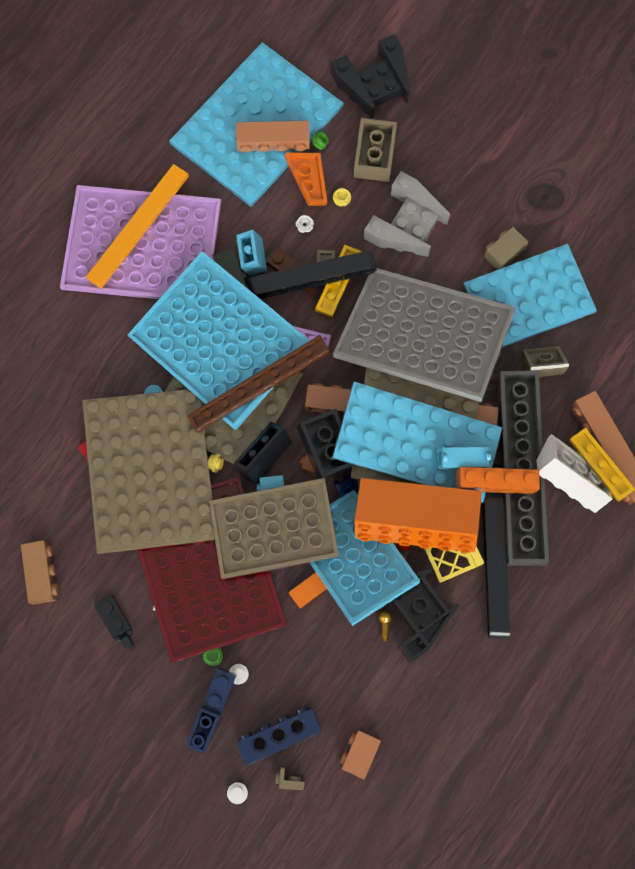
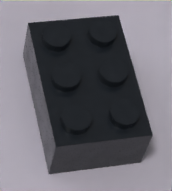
[296,409,355,479]

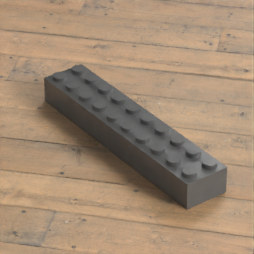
[497,371,549,566]

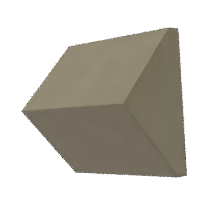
[522,346,569,377]

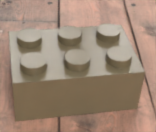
[354,118,397,182]

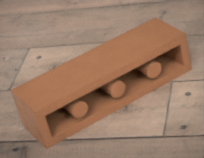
[236,121,310,153]

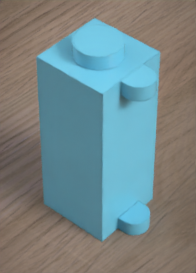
[437,447,492,470]

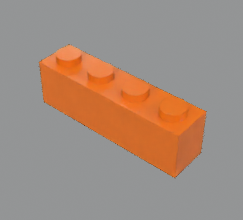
[455,467,540,494]

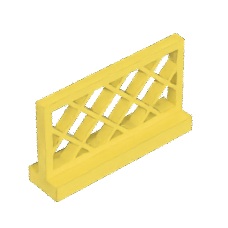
[424,546,484,583]

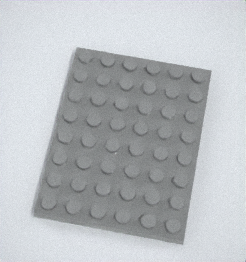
[333,268,516,402]

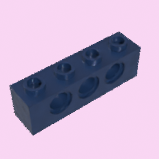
[237,706,322,766]

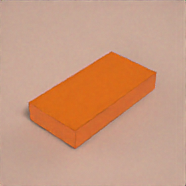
[288,572,327,609]

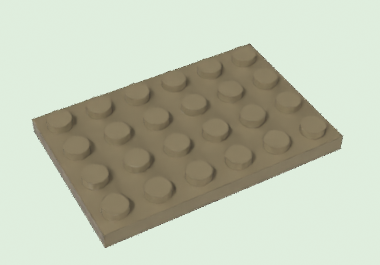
[209,478,340,579]

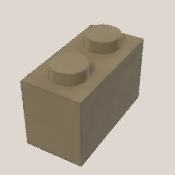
[484,227,528,270]

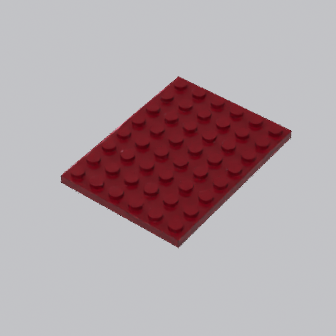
[137,477,287,663]

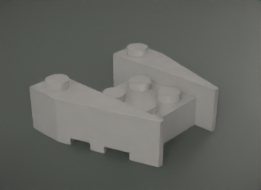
[364,171,450,257]

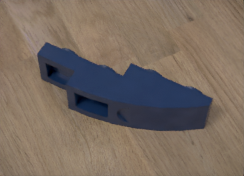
[186,667,237,754]

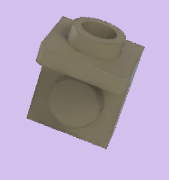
[276,767,305,790]

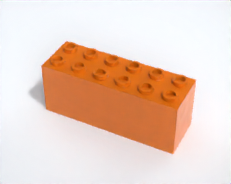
[355,478,482,553]

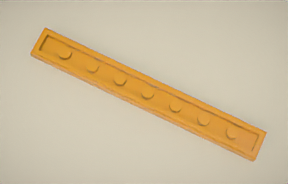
[86,164,189,289]

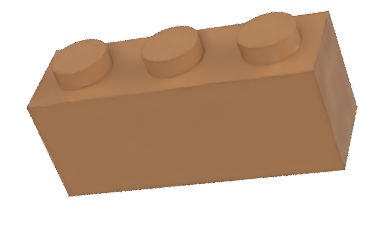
[21,540,58,605]

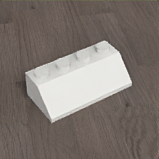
[536,434,612,512]

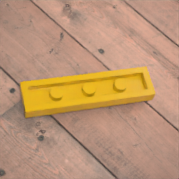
[315,245,362,318]
[569,428,635,502]

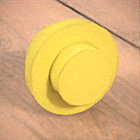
[333,188,351,206]
[208,454,224,473]

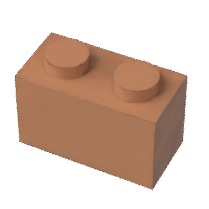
[340,730,381,780]

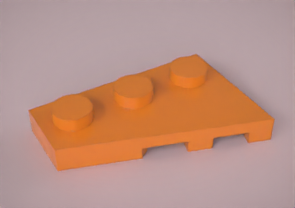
[284,153,327,206]

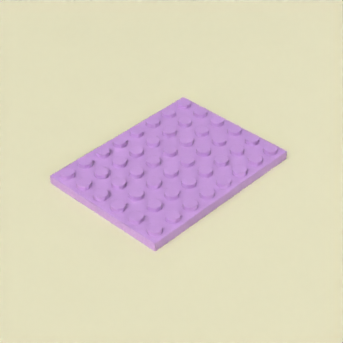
[60,185,222,299]

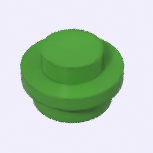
[312,131,329,150]
[203,648,223,666]

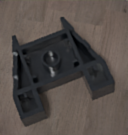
[331,34,409,118]
[373,568,459,663]

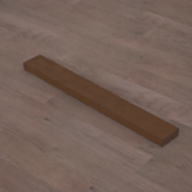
[187,335,330,433]

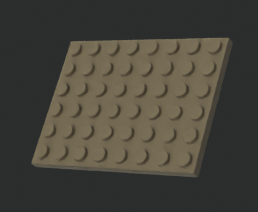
[82,390,215,554]

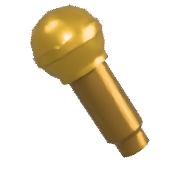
[378,610,392,641]

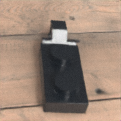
[94,595,134,649]

